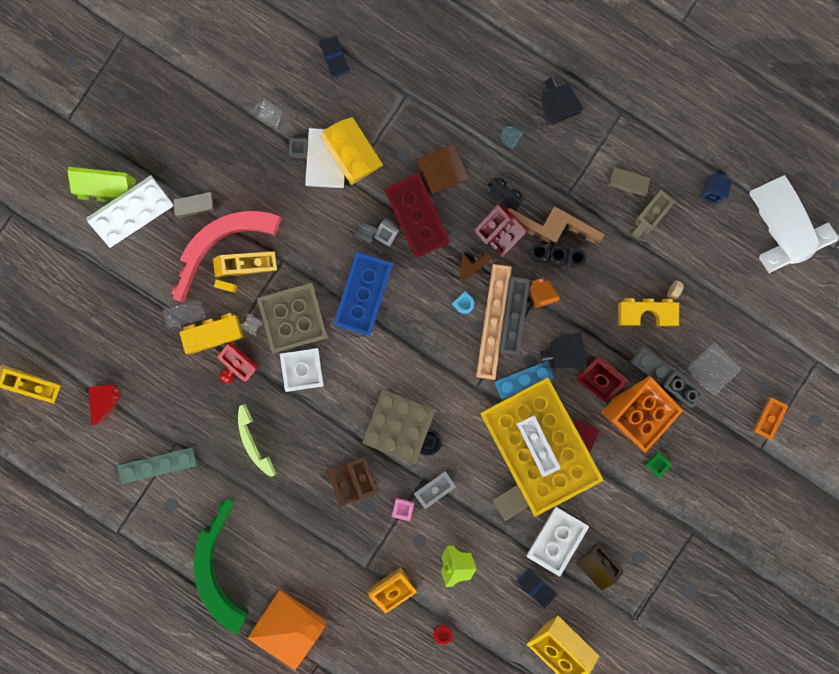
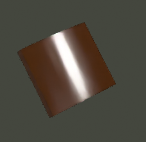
[416,144,469,195]
[327,457,378,507]

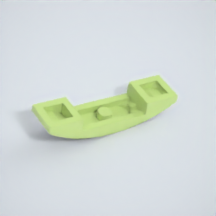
[238,404,277,477]

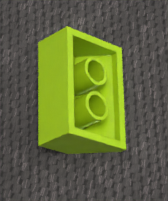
[67,167,136,202]

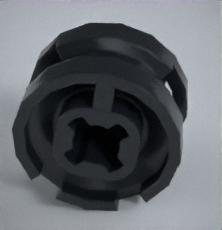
[420,428,442,456]

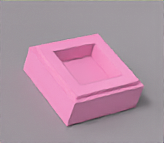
[392,497,415,521]

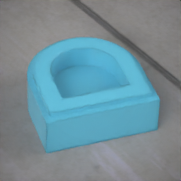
[451,291,474,314]

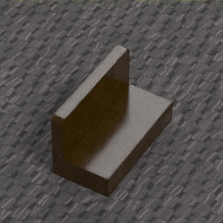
[576,543,624,590]

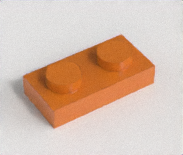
[753,397,788,440]

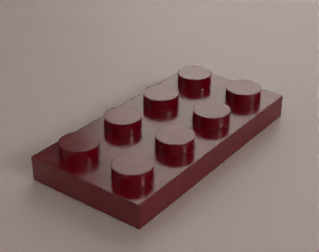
[384,173,450,259]

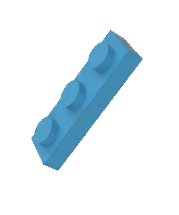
[494,361,555,400]

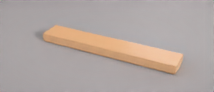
[476,264,512,380]

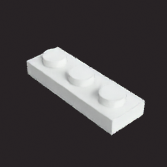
[517,416,561,477]

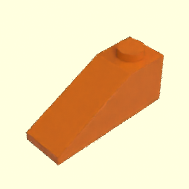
[529,278,560,309]

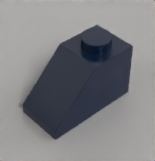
[700,172,731,204]

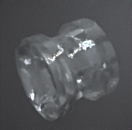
[239,313,264,336]

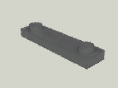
[500,277,530,356]

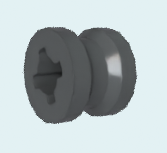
[354,222,377,244]

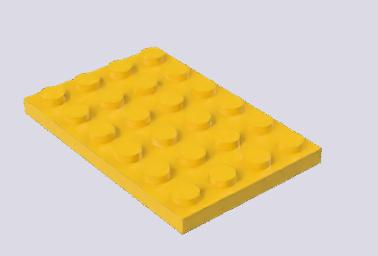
[480,378,604,517]

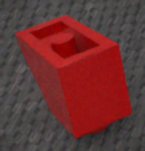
[89,385,120,425]

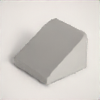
[374,218,401,247]

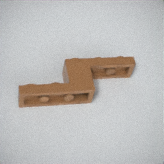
[508,206,605,245]

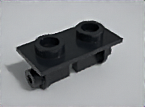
[485,176,525,211]

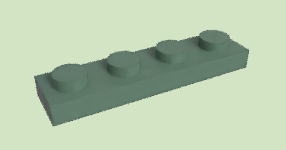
[117,447,198,484]

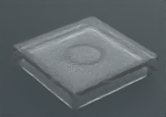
[686,342,741,396]

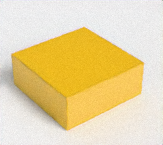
[214,280,237,293]

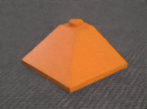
[601,376,683,453]
[248,590,327,670]

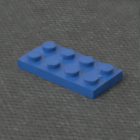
[333,252,393,336]

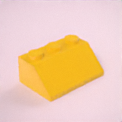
[320,117,383,185]
[527,616,600,674]

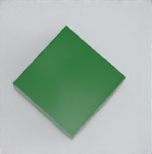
[644,451,672,478]

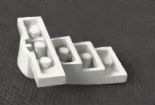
[750,175,839,273]

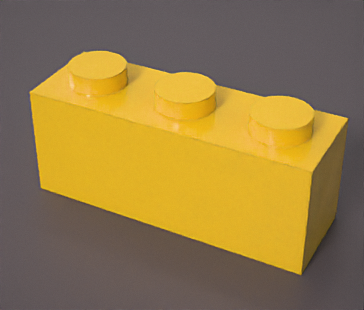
[179,313,244,354]

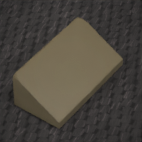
[608,167,650,197]
[174,192,215,218]
[493,485,529,521]

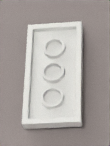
[86,176,174,248]

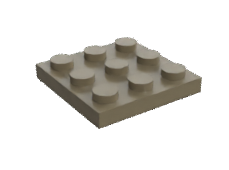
[257,283,328,354]
[362,389,436,464]

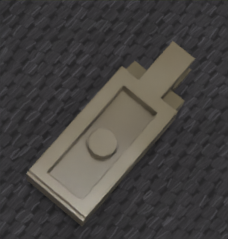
[631,189,676,239]

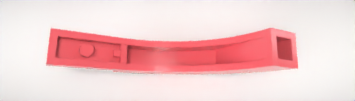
[172,211,282,303]

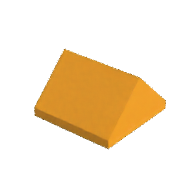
[368,567,417,614]

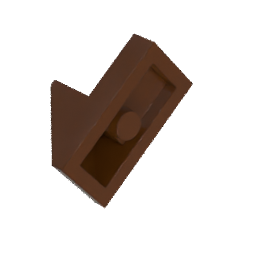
[459,253,492,284]

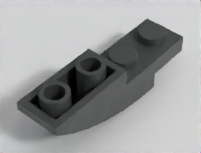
[630,347,704,409]

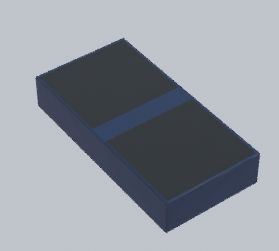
[319,35,350,78]
[516,568,558,609]

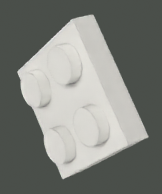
[280,348,324,392]

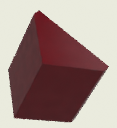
[576,356,629,403]

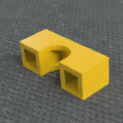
[618,298,679,327]

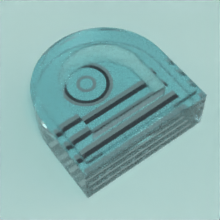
[501,126,524,150]

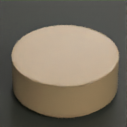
[667,280,684,300]

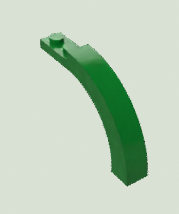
[194,497,248,635]

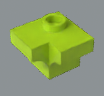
[441,545,477,587]

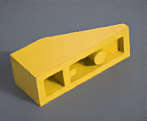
[213,251,277,277]
[0,365,60,404]

